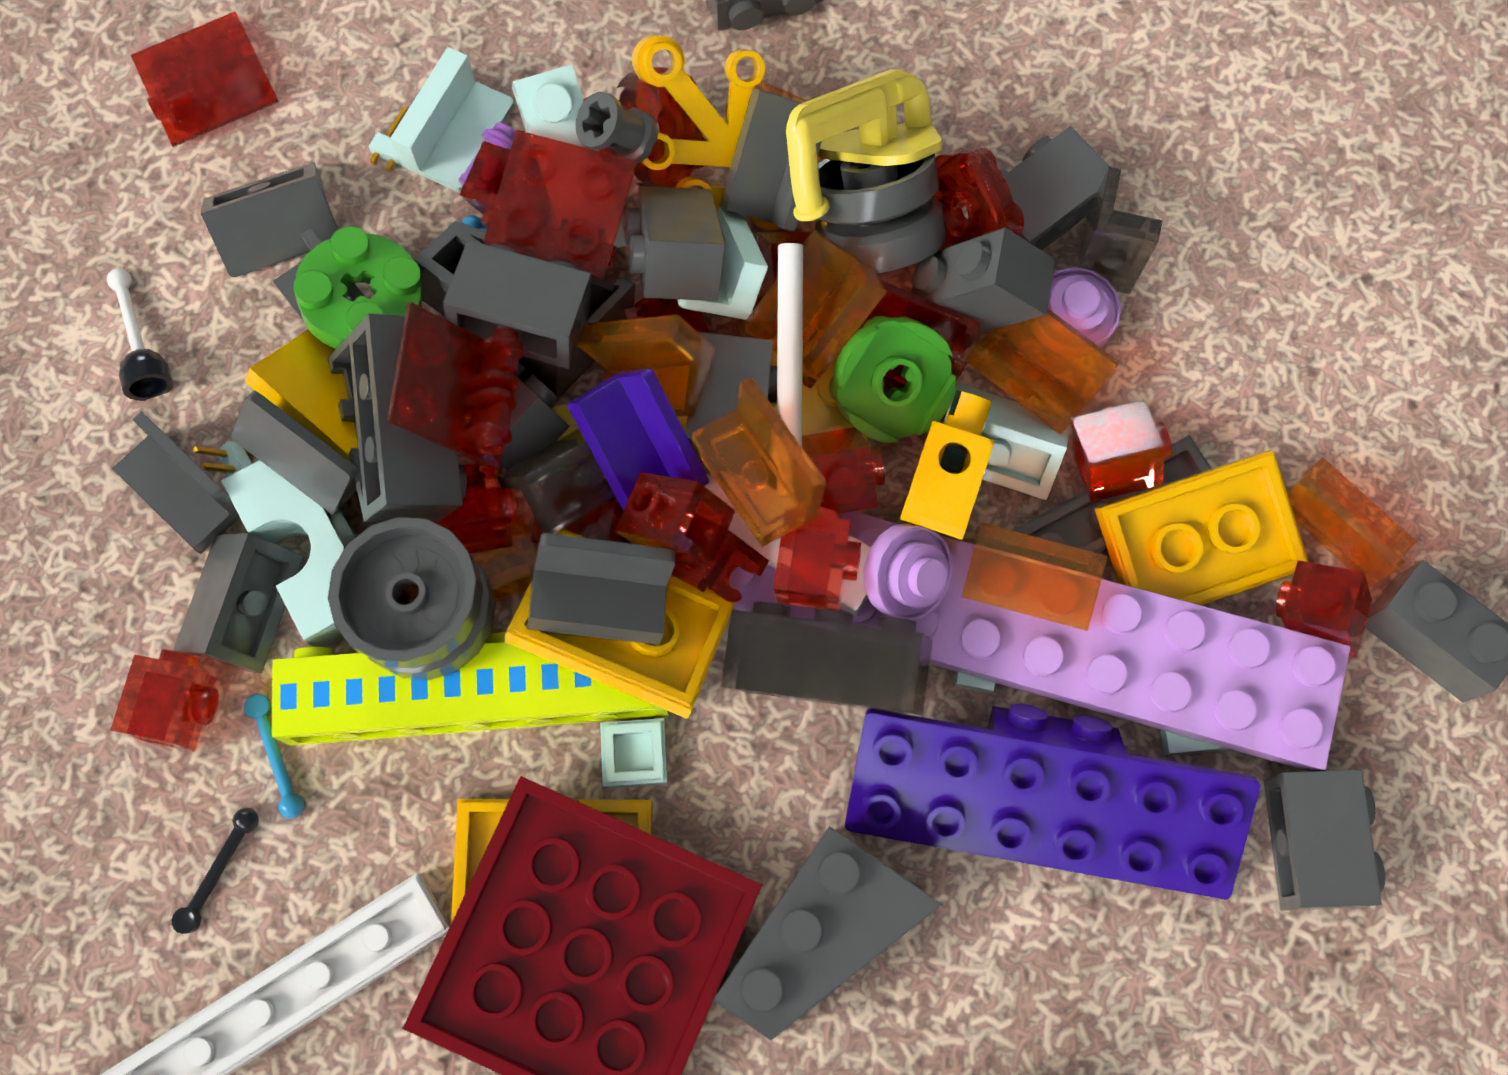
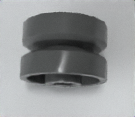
[814,153,947,275]
[327,517,496,680]

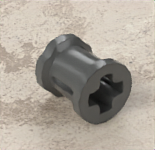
[576,92,658,164]

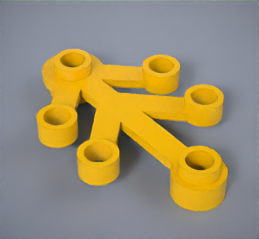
[632,35,789,230]

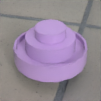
[1031,267,1121,356]
[863,523,952,621]

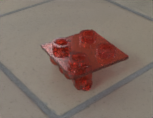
[131,11,279,147]
[483,130,637,280]
[387,302,524,470]

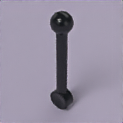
[171,807,259,934]

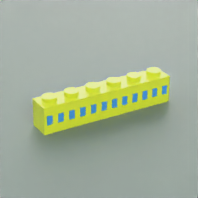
[272,632,669,746]

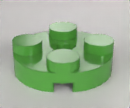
[294,227,422,349]
[829,316,956,443]

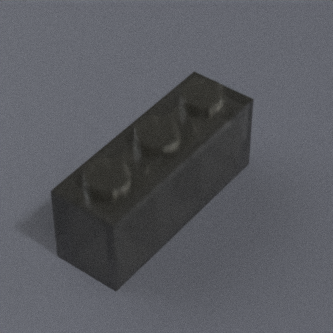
[720,602,933,717]

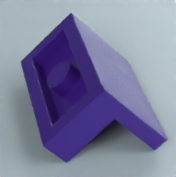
[566,368,709,516]

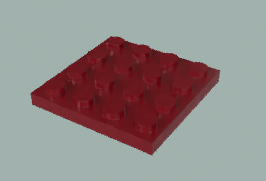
[402,776,762,1075]

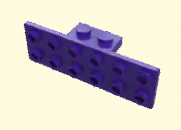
[845,704,1260,899]

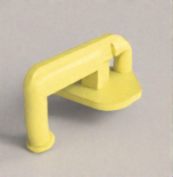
[786,69,942,222]

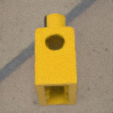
[900,390,994,540]

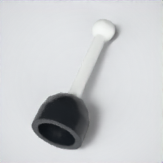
[107,268,173,401]

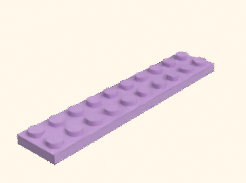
[704,489,1351,772]

